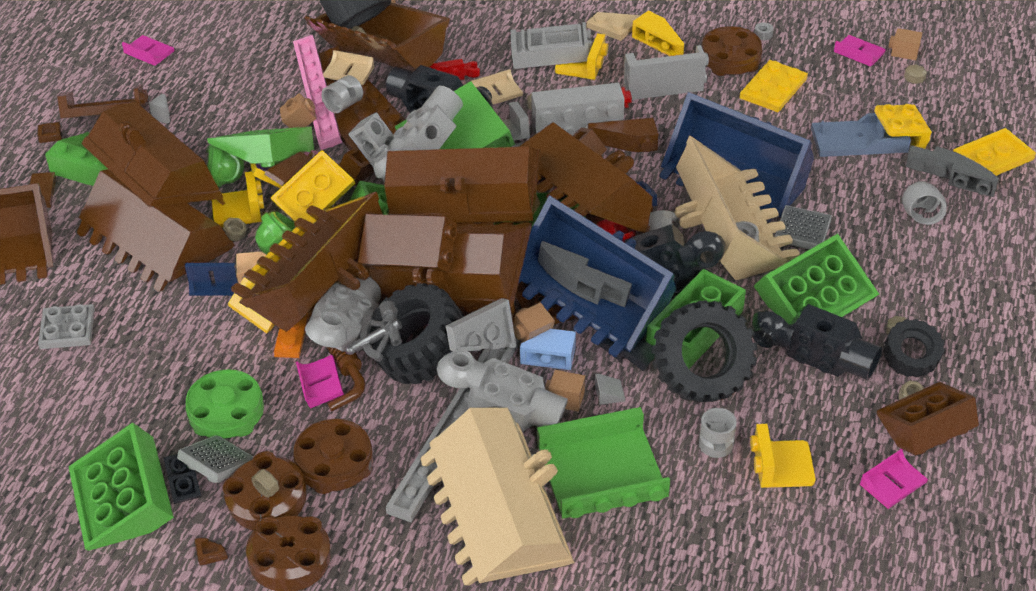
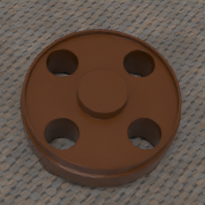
[701,26,762,76]
[293,419,373,494]
[222,451,306,530]
[246,515,331,591]

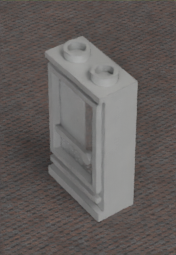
[511,22,592,69]

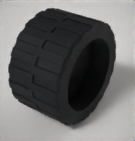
[320,0,392,29]

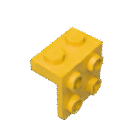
[555,33,608,80]
[874,104,932,149]
[212,171,264,228]
[750,424,816,488]

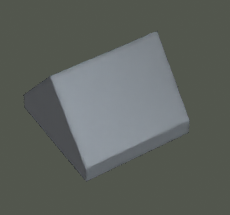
[149,94,170,124]

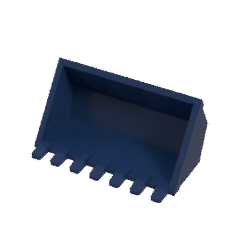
[659,92,814,223]
[518,195,676,357]

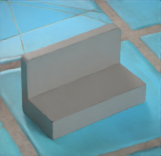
[502,102,530,140]

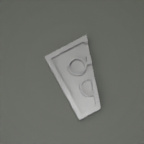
[446,298,516,351]

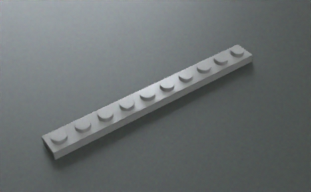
[386,337,521,522]

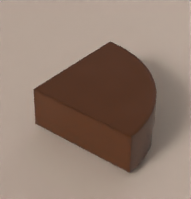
[194,538,228,566]

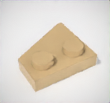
[587,12,640,41]

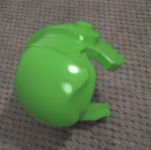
[206,144,244,187]
[255,211,296,255]

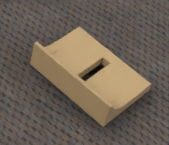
[323,50,374,85]
[471,69,523,105]

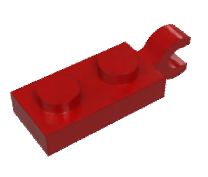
[429,59,480,80]

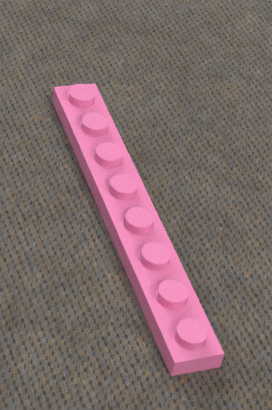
[293,35,342,150]

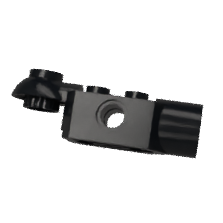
[386,65,493,113]
[624,224,726,284]
[752,304,882,381]

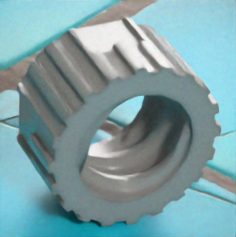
[754,22,774,40]

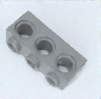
[348,112,394,183]

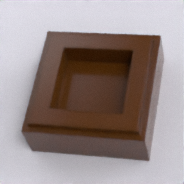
[38,122,62,144]

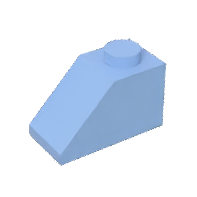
[520,329,576,370]

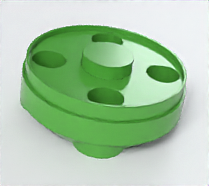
[186,369,264,439]

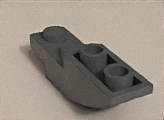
[906,145,999,197]
[538,241,632,307]

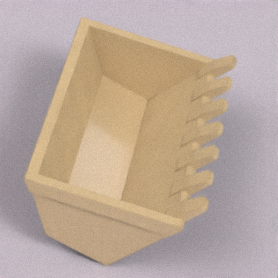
[674,136,800,280]
[421,408,575,586]

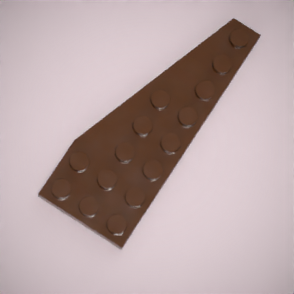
[319,47,406,150]

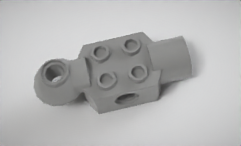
[371,86,463,178]
[305,277,381,352]
[437,349,568,432]

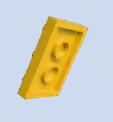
[740,60,808,113]
[953,128,1036,176]
[271,150,355,222]

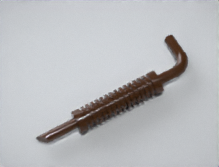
[307,301,366,412]

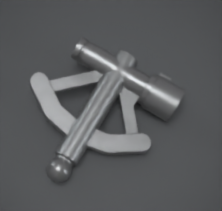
[345,301,402,362]

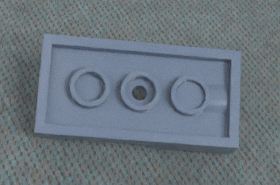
[811,113,911,157]

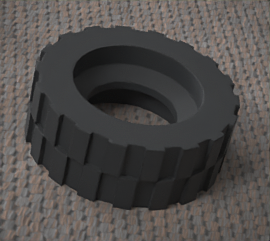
[883,319,945,377]

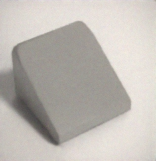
[595,374,625,405]

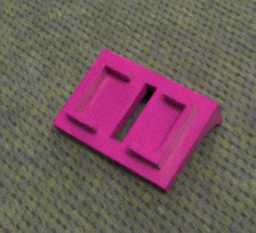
[122,35,175,66]
[834,35,886,67]
[296,355,344,409]
[860,449,928,509]

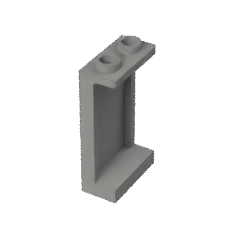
[623,45,709,100]

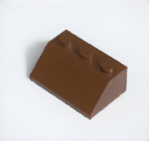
[876,382,979,455]

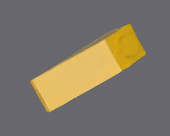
[632,10,684,56]

